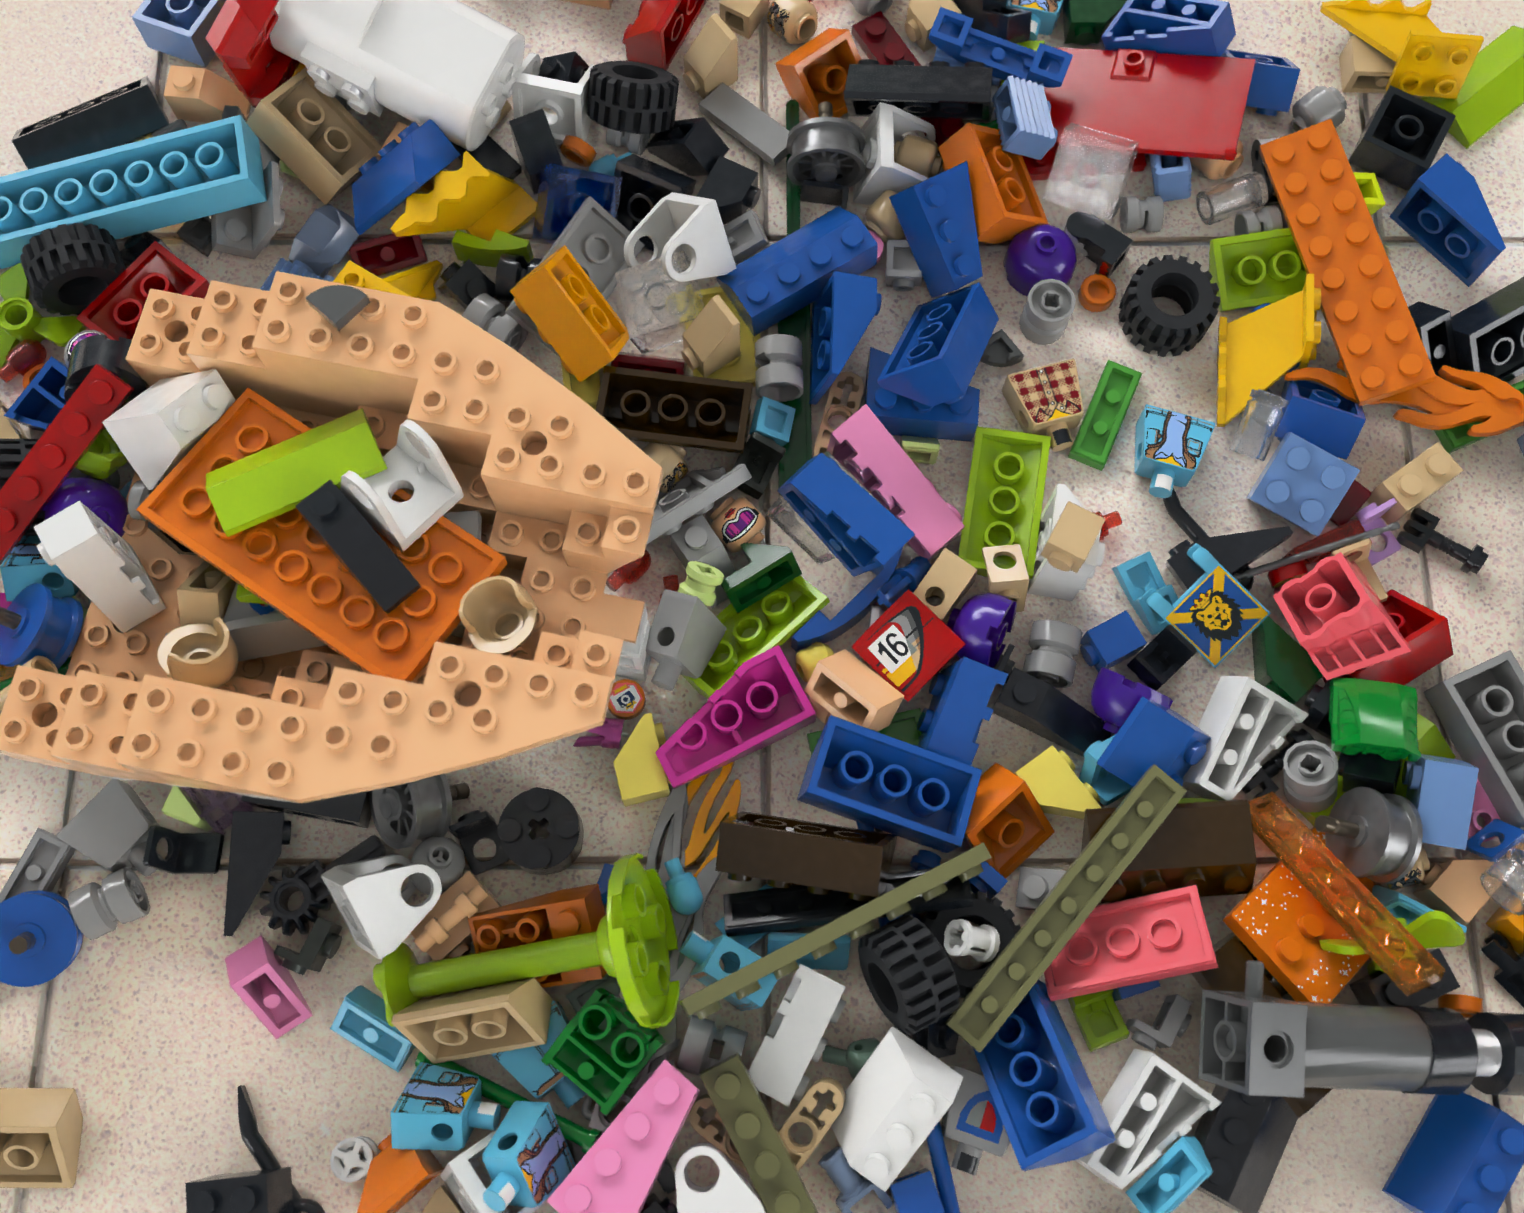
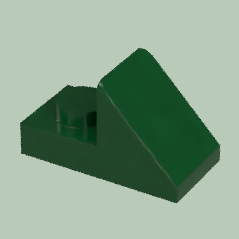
[721,543,802,614]

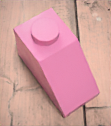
[225,935,313,1039]

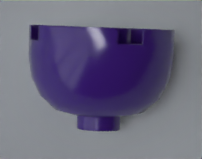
[1003,224,1077,296]
[43,476,129,537]
[947,593,1017,668]
[1091,667,1173,734]

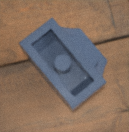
[288,204,359,278]

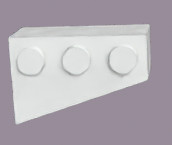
[34,501,166,633]
[1182,676,1309,801]
[748,964,846,1106]
[1075,1048,1222,1189]

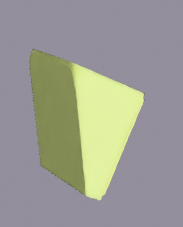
[900,435,940,465]
[161,786,213,832]

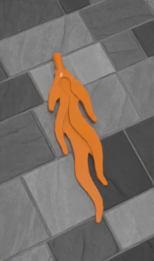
[1284,360,1524,437]

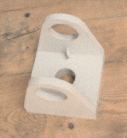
[511,52,594,145]
[853,102,936,205]
[624,192,736,282]
[341,420,464,552]
[321,854,442,959]
[440,1129,554,1213]
[675,1142,767,1213]

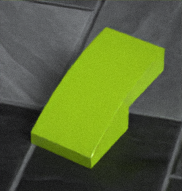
[451,229,534,267]
[1067,989,1130,1052]

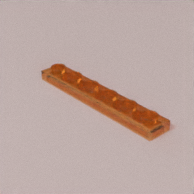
[1248,791,1446,996]

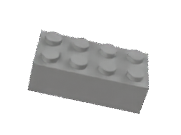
[1423,650,1524,828]

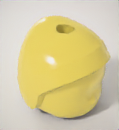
[795,642,835,683]

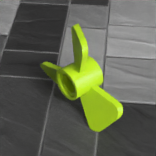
[0,263,86,375]
[1319,911,1466,975]

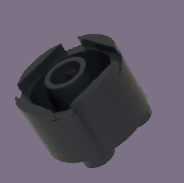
[64,335,149,429]
[497,787,584,875]

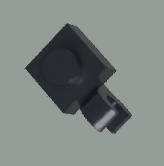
[1481,931,1524,1007]

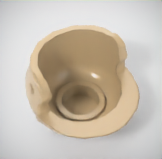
[459,575,538,654]
[157,617,239,689]

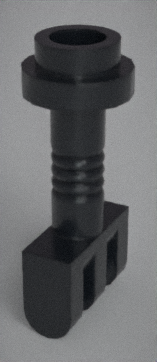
[1396,508,1489,574]
[1242,728,1316,806]

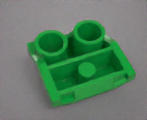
[1329,678,1421,762]
[541,988,666,1116]

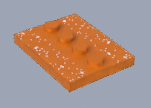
[1222,826,1386,1003]

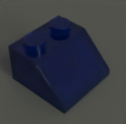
[532,164,622,242]

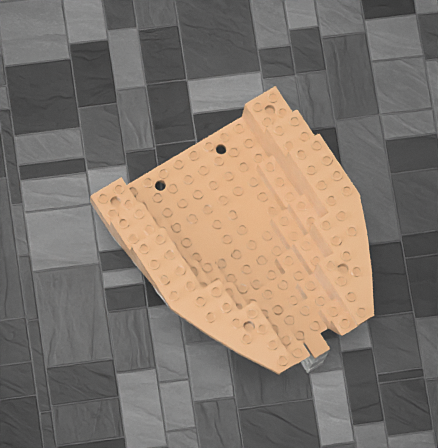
[0,271,663,803]

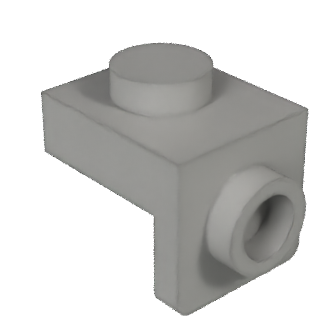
[724,209,769,264]
[885,240,922,291]
[1015,866,1066,911]
[1126,994,1192,1051]

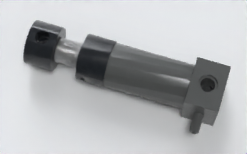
[1198,960,1524,1097]

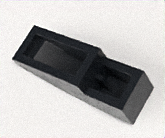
[953,0,1032,44]

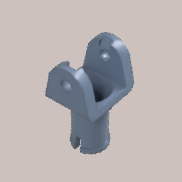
[819,1146,894,1213]

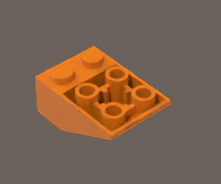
[467,884,607,988]

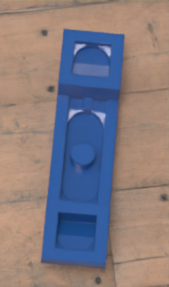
[928,7,1073,88]
[791,547,903,652]

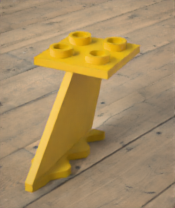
[1320,0,1484,99]
[390,151,542,241]
[333,260,444,301]
[1216,274,1321,427]

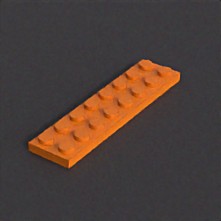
[1259,119,1436,407]

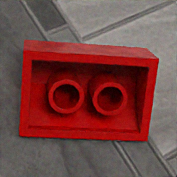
[623,0,707,71]
[76,241,210,341]
[1301,589,1454,685]

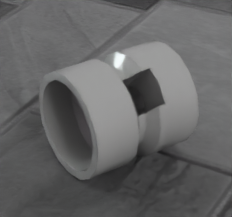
[1019,279,1076,345]
[462,293,529,352]
[755,334,803,402]
[1023,619,1083,688]
[1283,741,1338,812]
[68,867,150,940]
[676,1015,748,1075]

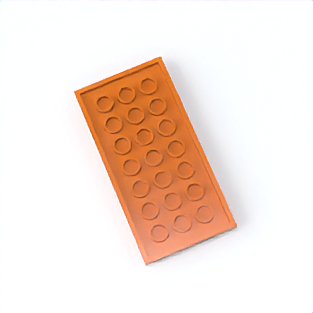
[136,388,508,682]

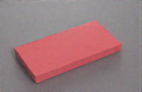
[1044,885,1218,1002]

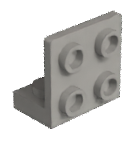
[211,161,285,259]

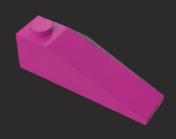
[655,645,816,789]

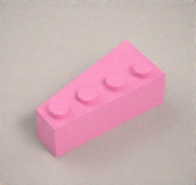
[825,404,965,561]
[547,1059,700,1213]

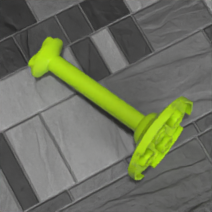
[373,853,680,1029]

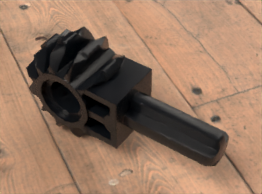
[260,835,387,936]

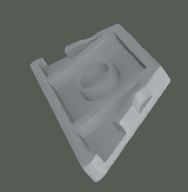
[647,464,752,544]

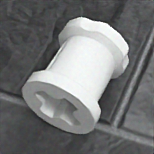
[944,919,1000,963]

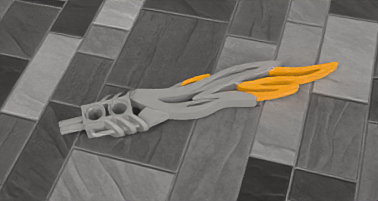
[581,761,741,1134]

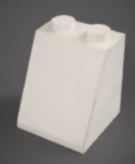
[102,369,236,490]

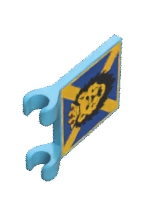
[1142,543,1271,668]

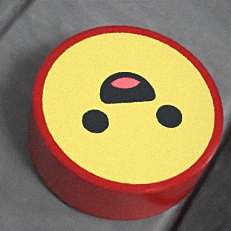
[1267,561,1308,588]

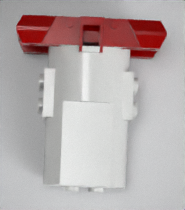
[205,0,525,151]

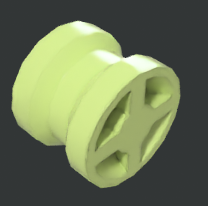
[678,561,724,606]

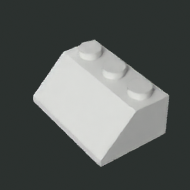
[1027,483,1105,601]
[831,1026,964,1192]

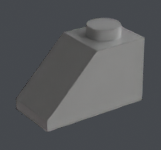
[670,515,736,609]

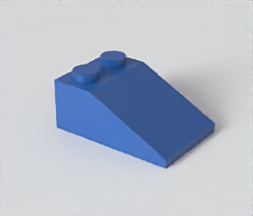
[1389,153,1506,287]
[809,271,882,405]

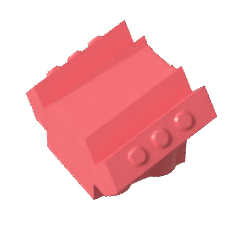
[1273,552,1411,680]

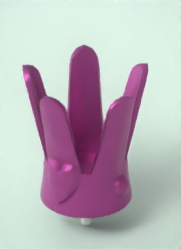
[573,717,631,750]

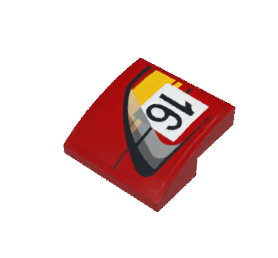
[851,589,966,702]

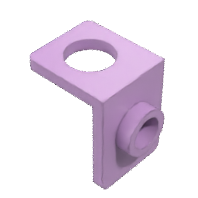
[1345,498,1401,566]

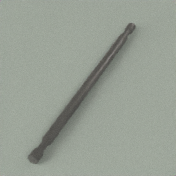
[1232,522,1400,581]

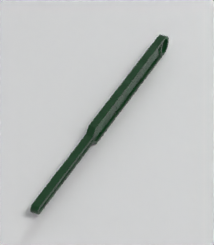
[778,100,812,510]

